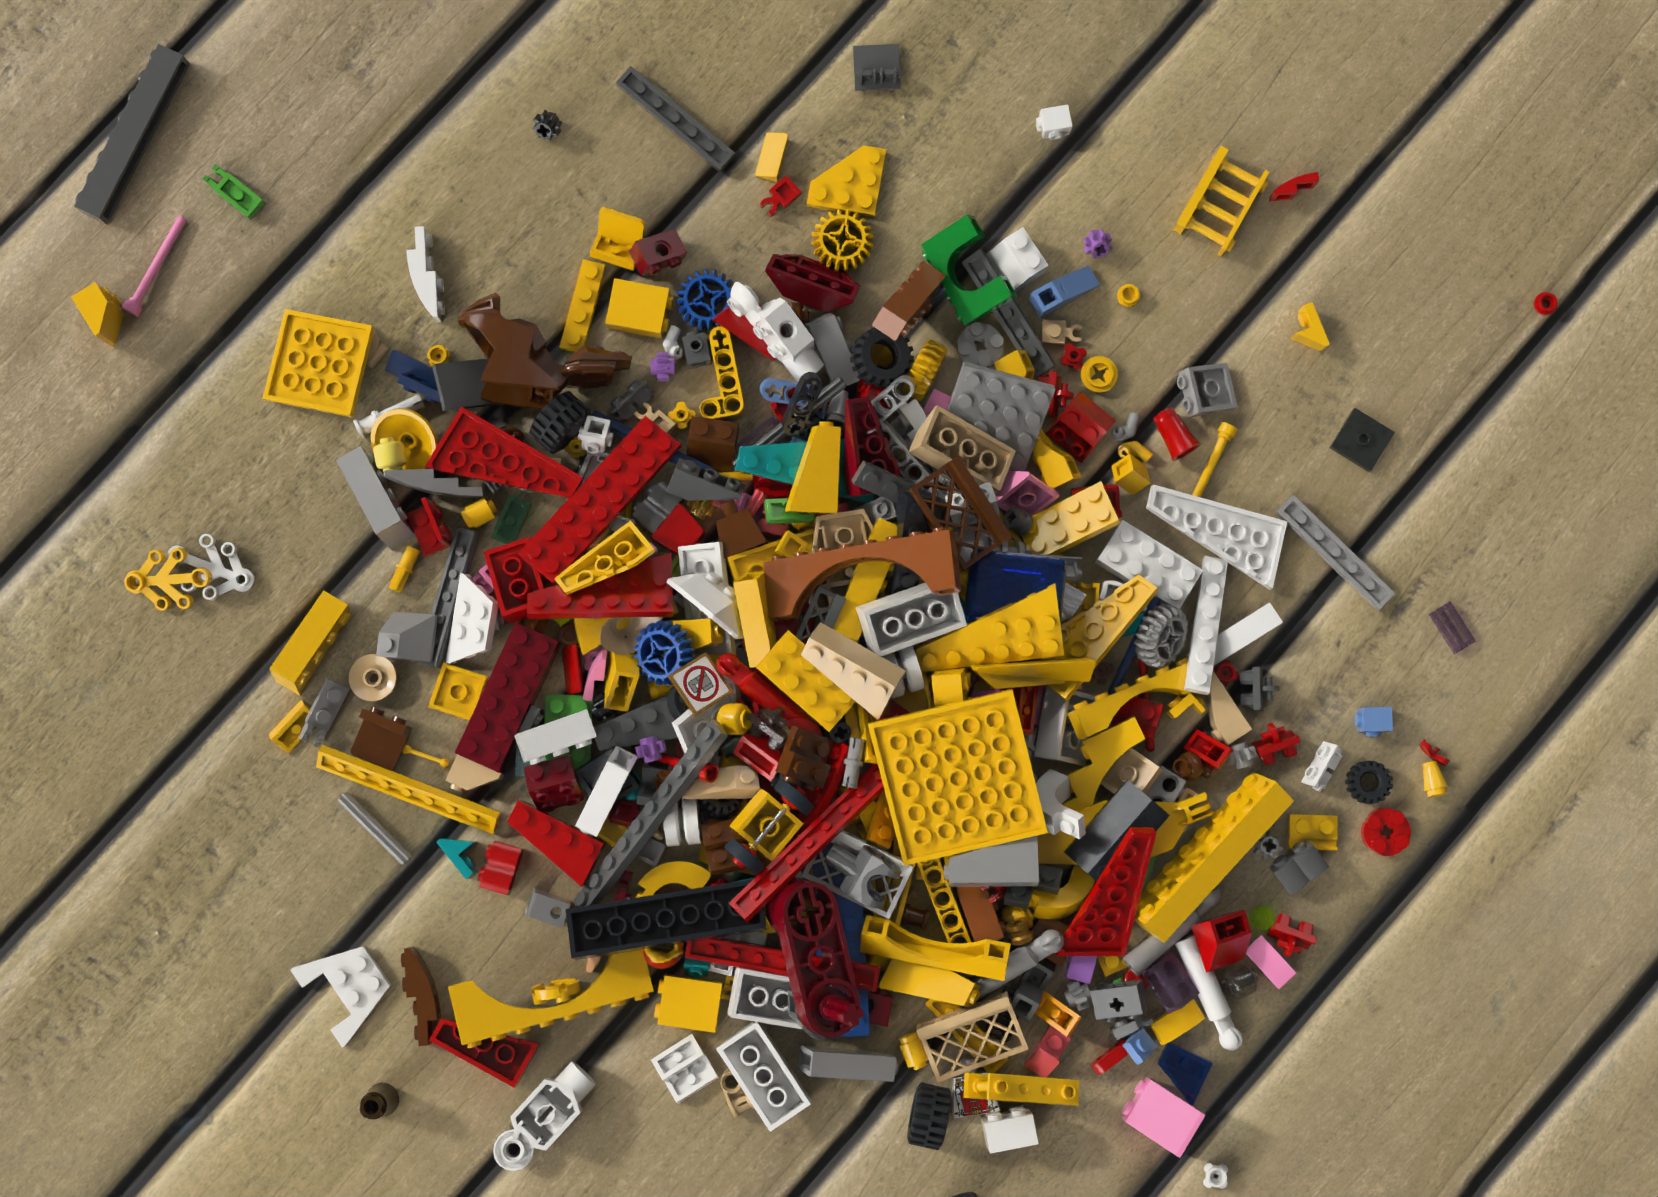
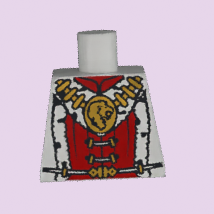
[952,1058,1000,1118]

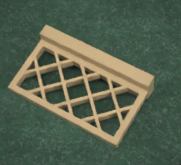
[916,991,1029,1083]

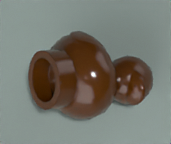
[1173,751,1213,781]

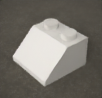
[986,227,1049,292]

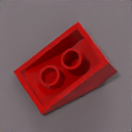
[484,537,547,624]

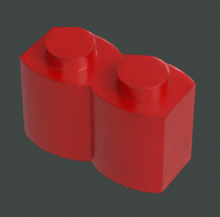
[477,841,524,895]

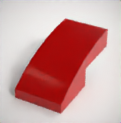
[1269,172,1319,202]

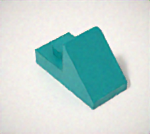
[437,838,477,879]

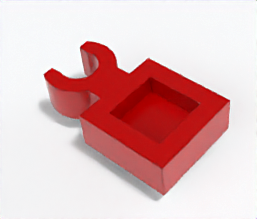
[760,175,802,217]

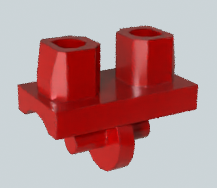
[1037,371,1074,418]
[1251,723,1301,765]
[1267,913,1317,957]

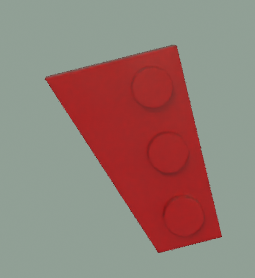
[712,303,777,361]

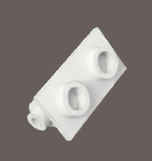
[1301,741,1343,792]

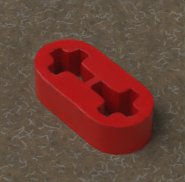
[1090,1038,1129,1075]

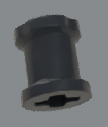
[824,718,851,743]

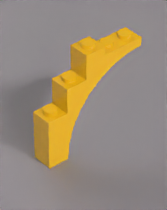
[1062,716,1145,811]

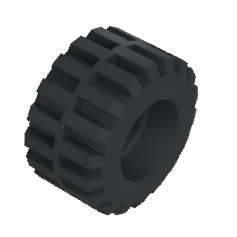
[850,327,914,388]
[529,391,591,454]
[907,1082,952,1150]

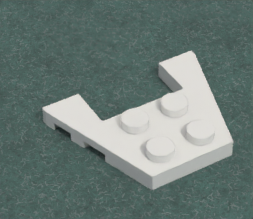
[290,946,392,1048]

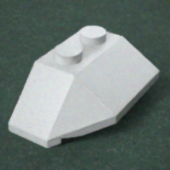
[666,571,744,640]

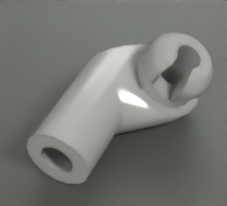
[1112,412,1141,441]

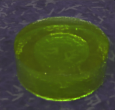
[1249,905,1274,930]

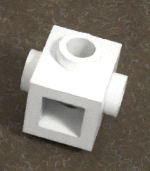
[578,415,614,454]

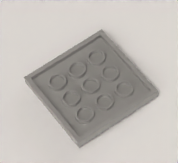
[947,362,1056,472]

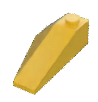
[555,520,656,595]

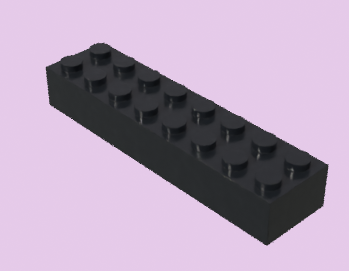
[566,879,769,960]

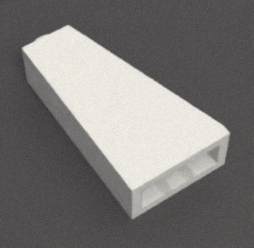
[575,746,638,837]

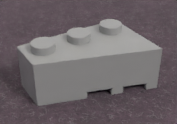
[804,313,859,386]

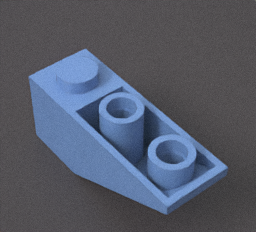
[1028,265,1100,319]

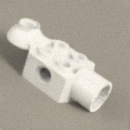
[727,282,824,382]
[493,1061,596,1171]

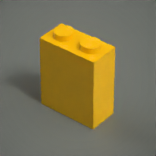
[605,278,674,339]
[654,973,723,1033]

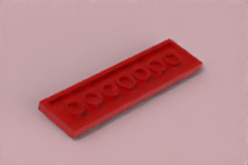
[518,416,681,586]

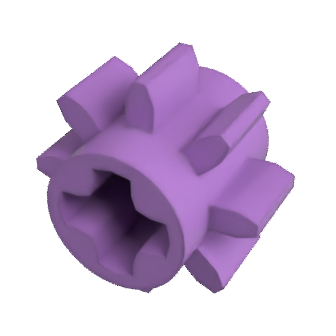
[1083,228,1112,259]
[651,352,675,381]
[635,735,667,763]

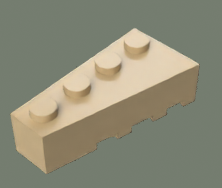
[801,622,906,720]

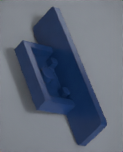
[385,350,441,403]

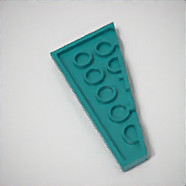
[735,436,887,504]

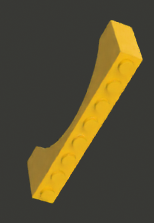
[448,950,654,1048]

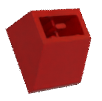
[1046,392,1116,463]
[1191,909,1252,972]

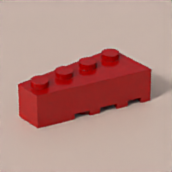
[507,800,606,887]
[429,1019,541,1088]

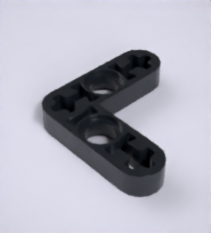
[781,372,845,441]

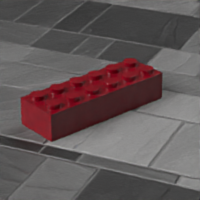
[455,622,562,773]

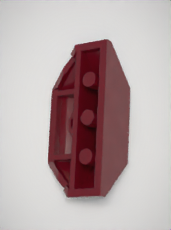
[765,254,860,312]

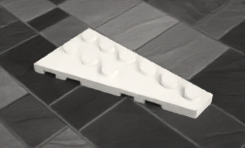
[1146,485,1288,590]

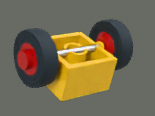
[724,779,814,875]

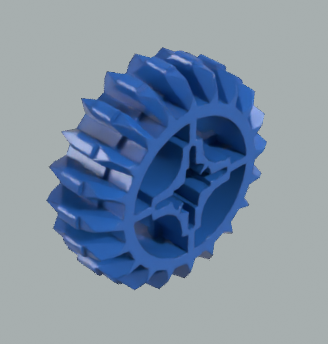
[676,269,733,332]
[633,620,696,686]

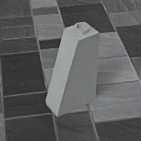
[944,835,1039,887]
[797,1045,898,1082]

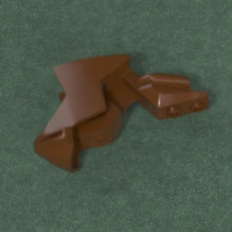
[458,293,632,409]

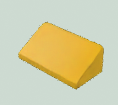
[755,133,789,182]
[269,700,314,754]

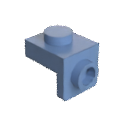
[1123,1027,1157,1065]

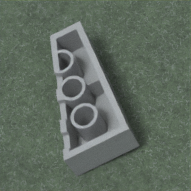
[336,446,416,550]

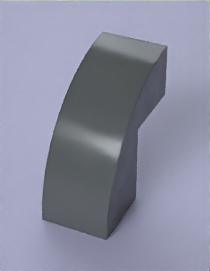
[1007,958,1056,1023]

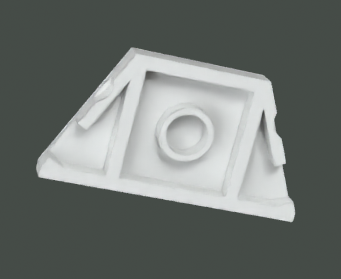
[446,573,499,664]

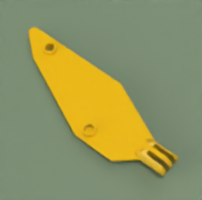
[1038,792,1213,865]

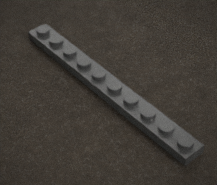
[573,719,728,907]

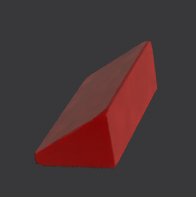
[562,645,584,695]

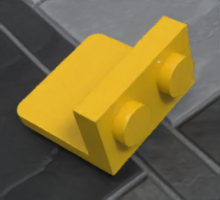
[590,207,645,271]

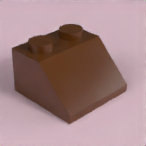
[687,416,740,472]

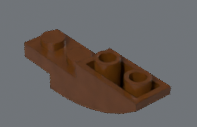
[401,946,441,1046]

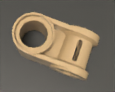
[720,1068,755,1118]

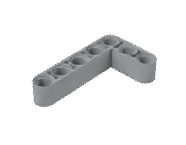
[871,375,942,488]

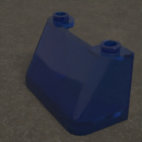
[964,550,1067,625]

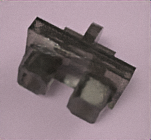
[747,707,791,751]

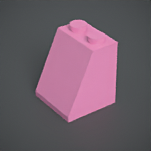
[1122,1076,1205,1158]

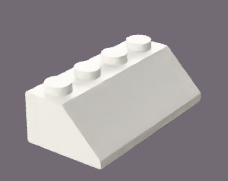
[716,1021,811,1132]

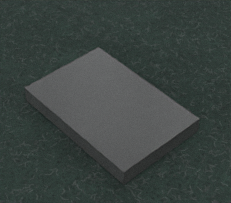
[432,358,499,411]

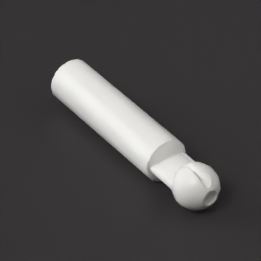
[1175,933,1243,1051]

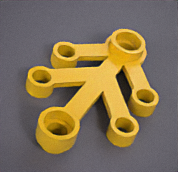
[124,547,213,611]

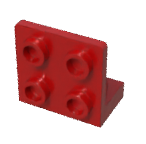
[407,497,453,557]

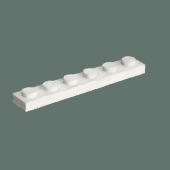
[1184,556,1228,695]

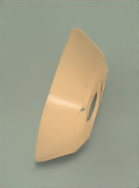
[600,617,662,655]

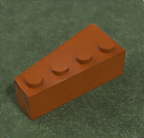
[872,261,946,341]
[954,850,1007,942]

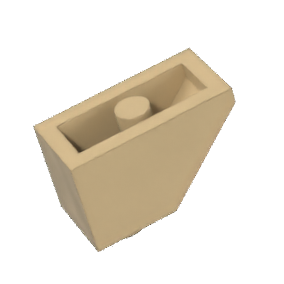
[445,754,505,793]

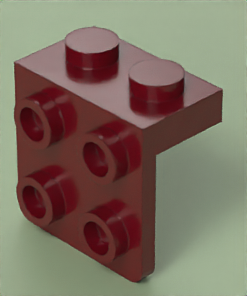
[523,754,584,812]

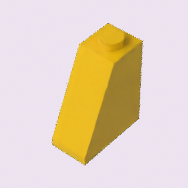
[604,638,640,712]

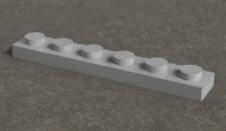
[1275,495,1396,611]

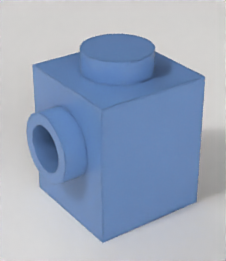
[1354,707,1393,737]

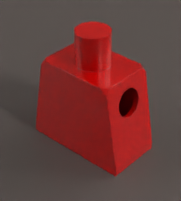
[651,503,706,556]

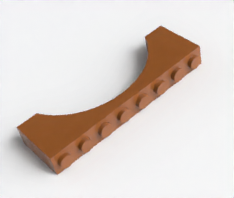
[763,527,962,622]

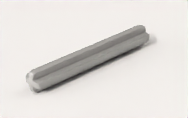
[338,792,412,865]

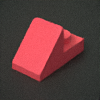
[1024,1025,1071,1077]

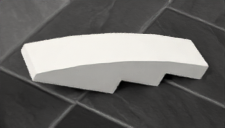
[1185,602,1283,666]

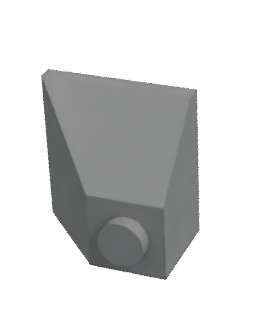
[376,612,438,662]

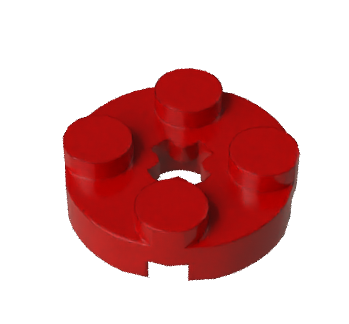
[1361,808,1411,856]

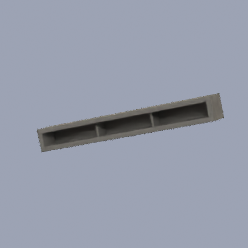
[74,44,190,224]

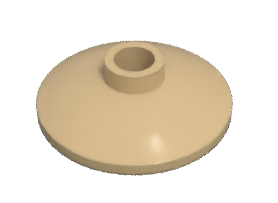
[349,654,397,701]

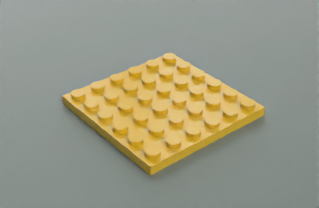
[868,689,1048,866]

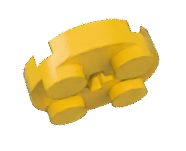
[531,978,581,1005]

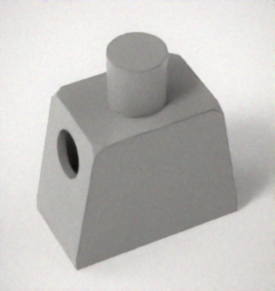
[525,888,571,928]

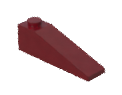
[844,397,901,496]

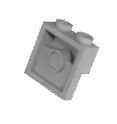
[1177,363,1238,417]

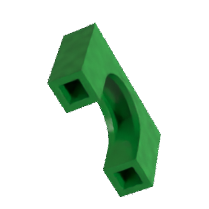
[921,215,1018,325]

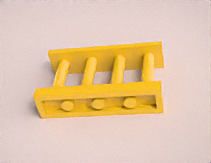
[1173,145,1269,256]
[963,1073,1079,1106]

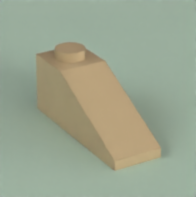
[1206,671,1252,745]
[681,766,760,799]

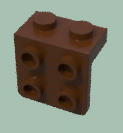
[350,706,412,770]

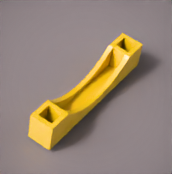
[994,350,1081,489]
[1067,657,1191,740]
[860,915,1011,981]

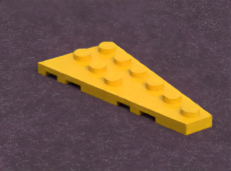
[1041,574,1159,701]
[916,583,1064,672]

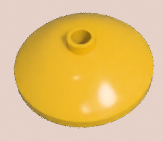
[371,408,438,470]

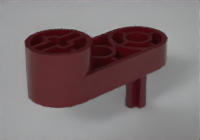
[765,877,864,1038]

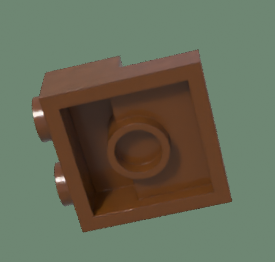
[775,725,834,791]
[700,814,756,876]

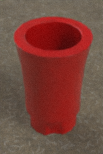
[1153,407,1201,461]

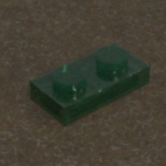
[490,495,532,544]

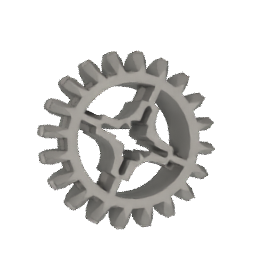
[1134,604,1189,668]

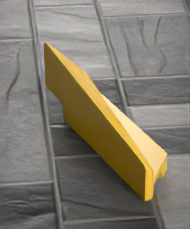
[971,657,1096,689]

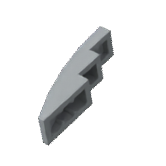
[383,469,483,498]

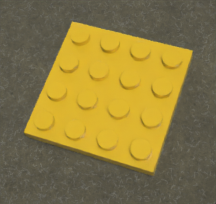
[262,309,375,418]

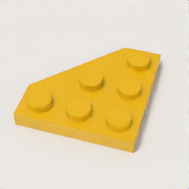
[807,145,886,218]

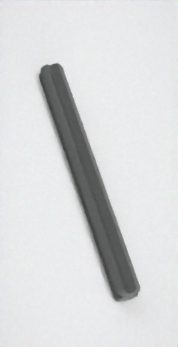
[732,377,847,472]

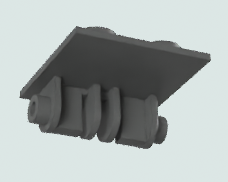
[853,44,901,91]

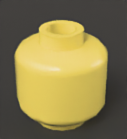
[373,437,407,472]

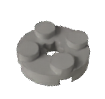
[957,322,1003,368]

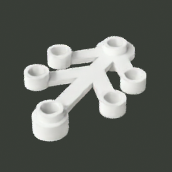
[167,534,255,601]

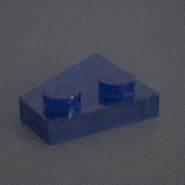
[1157,1042,1213,1105]

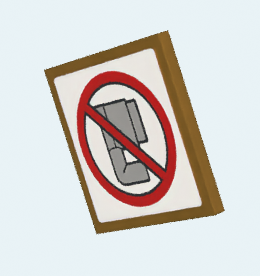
[668,652,733,716]

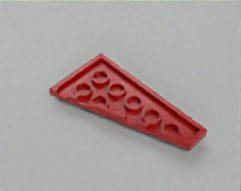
[424,407,584,498]

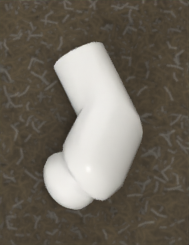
[663,325,683,360]

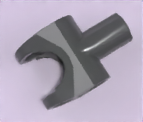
[824,843,902,909]

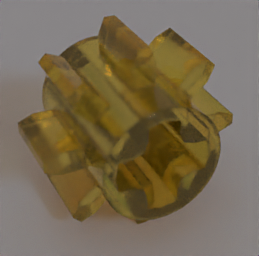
[687,500,717,521]

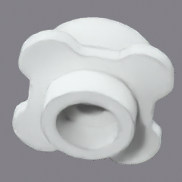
[1203,1163,1228,1189]

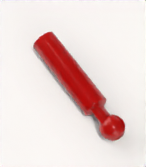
[716,653,820,727]

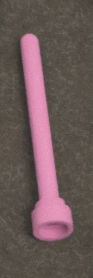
[121,216,186,317]

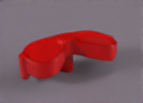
[1419,739,1450,766]

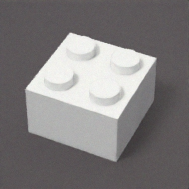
[980,1104,1038,1154]

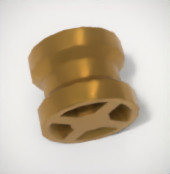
[1005,917,1034,946]

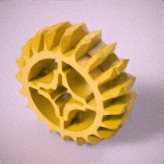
[811,209,874,272]
[902,339,947,402]

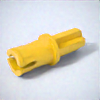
[389,546,421,593]

